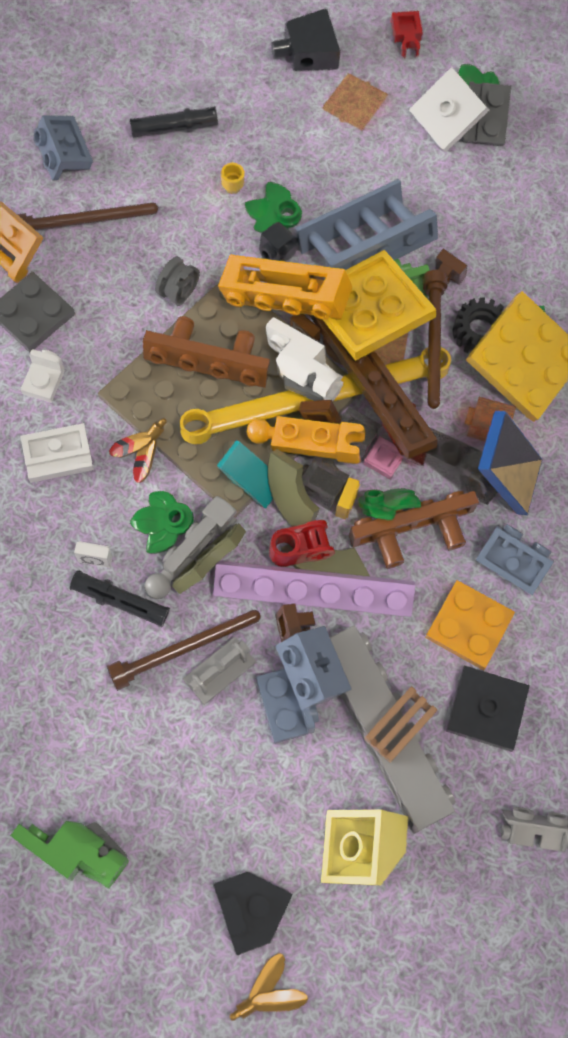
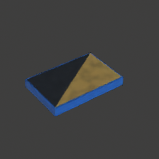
[478,411,542,515]

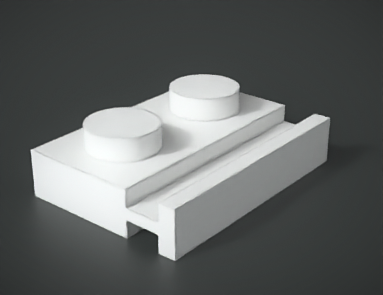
[21,423,94,483]

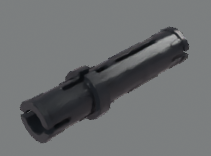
[130,106,218,138]
[70,570,170,628]

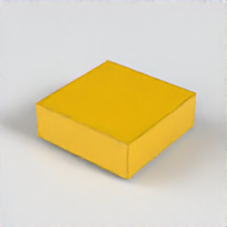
[335,477,360,520]

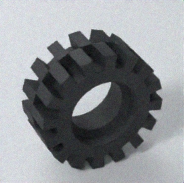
[453,297,504,354]

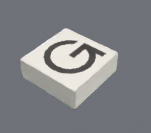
[74,541,113,568]

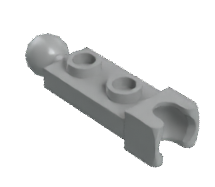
[145,496,237,599]

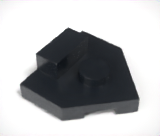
[213,872,293,956]

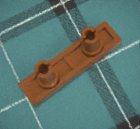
[143,316,270,388]
[349,491,479,569]

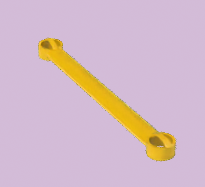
[180,347,451,445]

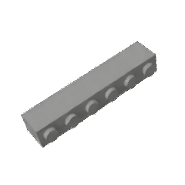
[330,625,456,834]

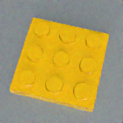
[323,250,436,361]
[465,291,568,422]

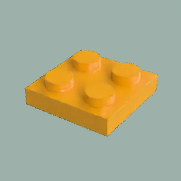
[425,580,515,671]

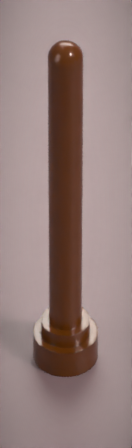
[17,202,159,230]
[423,270,448,409]
[107,610,261,691]

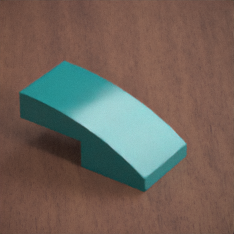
[217,440,273,509]

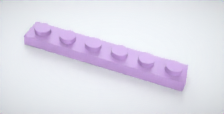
[213,561,416,617]

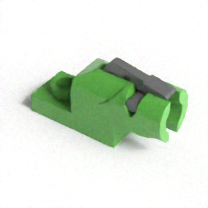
[10,821,129,889]

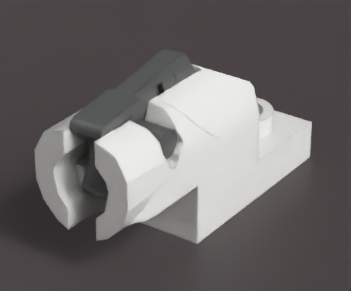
[266,317,343,402]

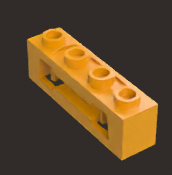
[218,254,353,320]

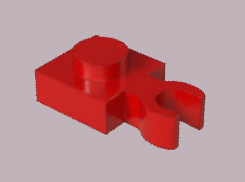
[390,11,423,58]

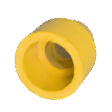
[221,163,245,194]

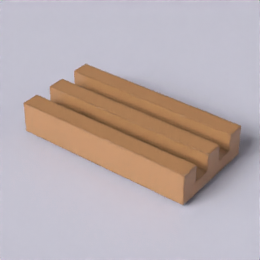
[364,686,438,763]

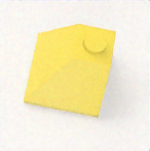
[321,810,408,886]

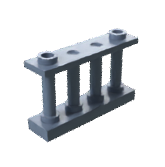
[295,179,438,270]

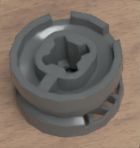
[155,256,200,306]

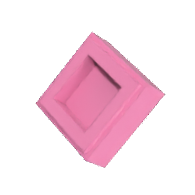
[363,436,405,480]

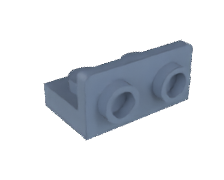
[33,115,93,180]
[476,524,554,595]
[256,669,319,744]

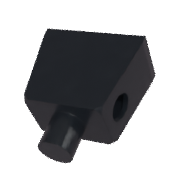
[271,8,340,71]

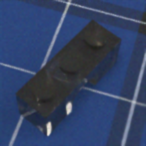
[302,407,382,512]

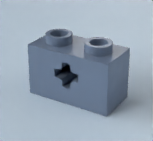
[275,626,352,710]

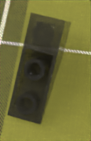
[417,427,498,505]

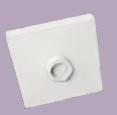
[409,67,489,152]

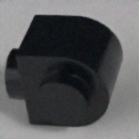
[259,222,298,261]

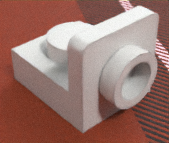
[20,349,65,403]

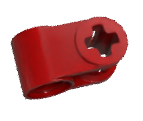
[269,520,335,567]

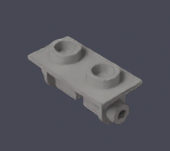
[183,637,257,705]
[501,807,568,852]

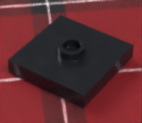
[446,665,530,752]

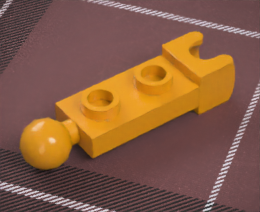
[246,416,365,464]

